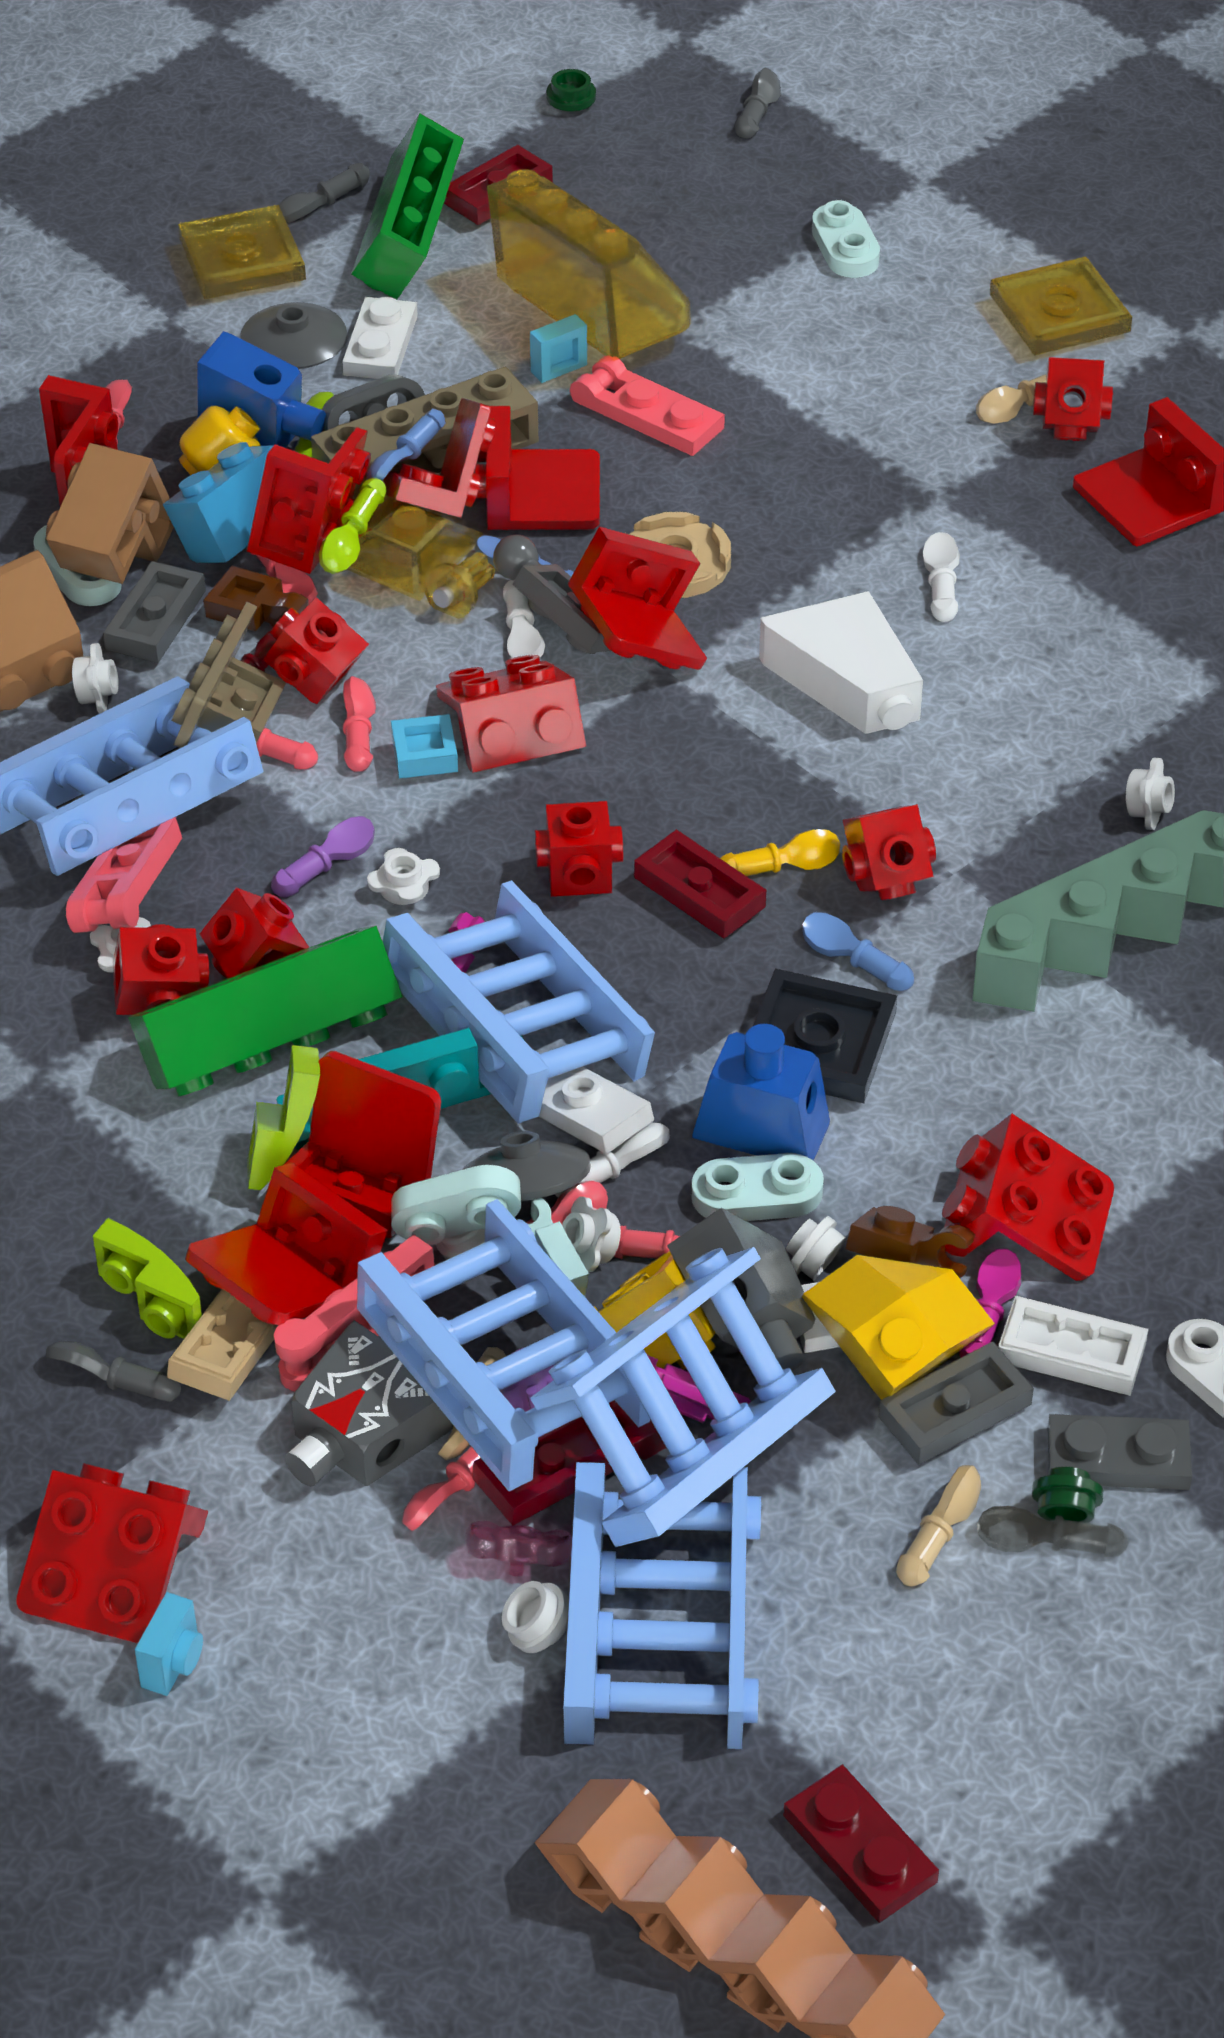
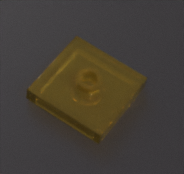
[178,205,306,299]
[990,257,1133,356]

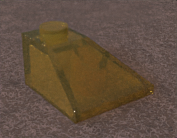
[346,496,483,601]

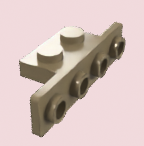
[171,602,286,748]

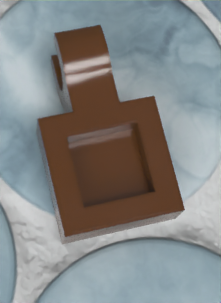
[203,566,309,632]
[845,1206,975,1278]

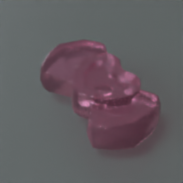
[465,1521,572,1576]

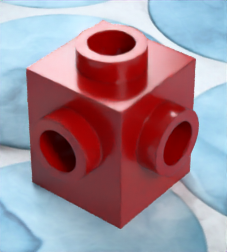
[1033,357,1113,441]
[263,597,369,704]
[535,801,623,897]
[842,804,936,900]
[199,887,309,979]
[113,924,209,1015]

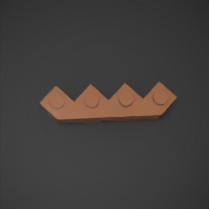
[535,1779,946,2038]

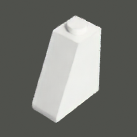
[759,591,923,734]

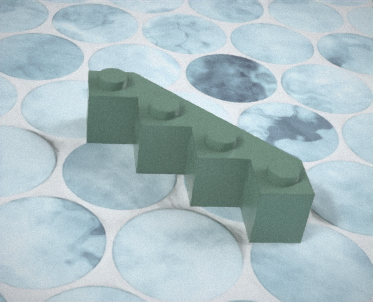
[972,810,1224,1012]

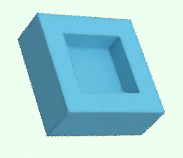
[530,314,587,383]
[391,714,458,779]
[135,1592,203,1696]

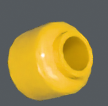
[179,406,260,475]

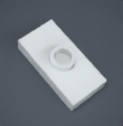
[539,1067,654,1154]
[998,1296,1148,1396]

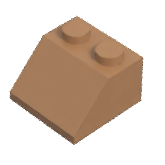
[0,550,84,712]

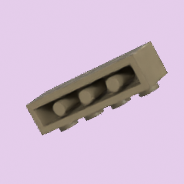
[311,366,539,499]

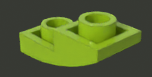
[93,1218,202,1339]

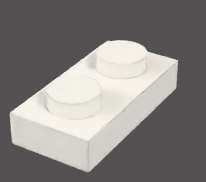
[342,297,418,379]

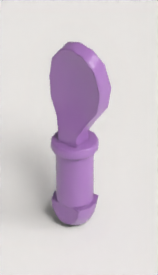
[271,816,375,897]

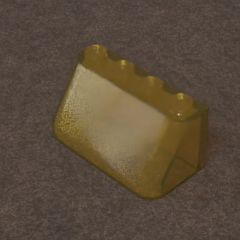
[487,170,691,361]

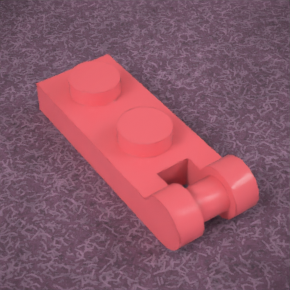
[569,354,725,456]
[66,817,182,933]
[274,1234,434,1392]

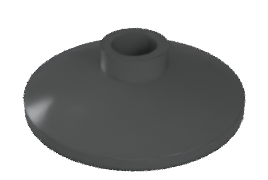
[241,302,347,369]
[462,1131,591,1201]

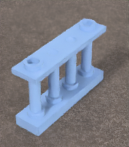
[0,676,264,876]
[383,880,655,1124]
[357,1199,650,1491]
[530,1247,836,1547]
[563,1462,761,1749]

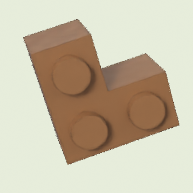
[46,443,174,584]

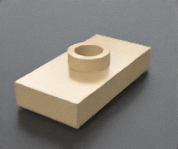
[167,1289,278,1401]

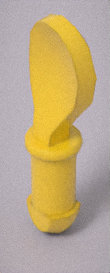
[720,830,840,876]

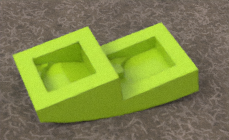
[247,1045,320,1190]

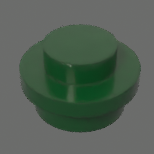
[546,69,596,111]
[1032,1467,1104,1524]

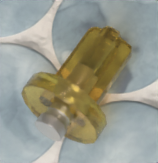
[424,552,495,619]

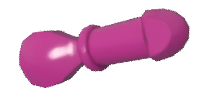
[959,1249,1021,1358]

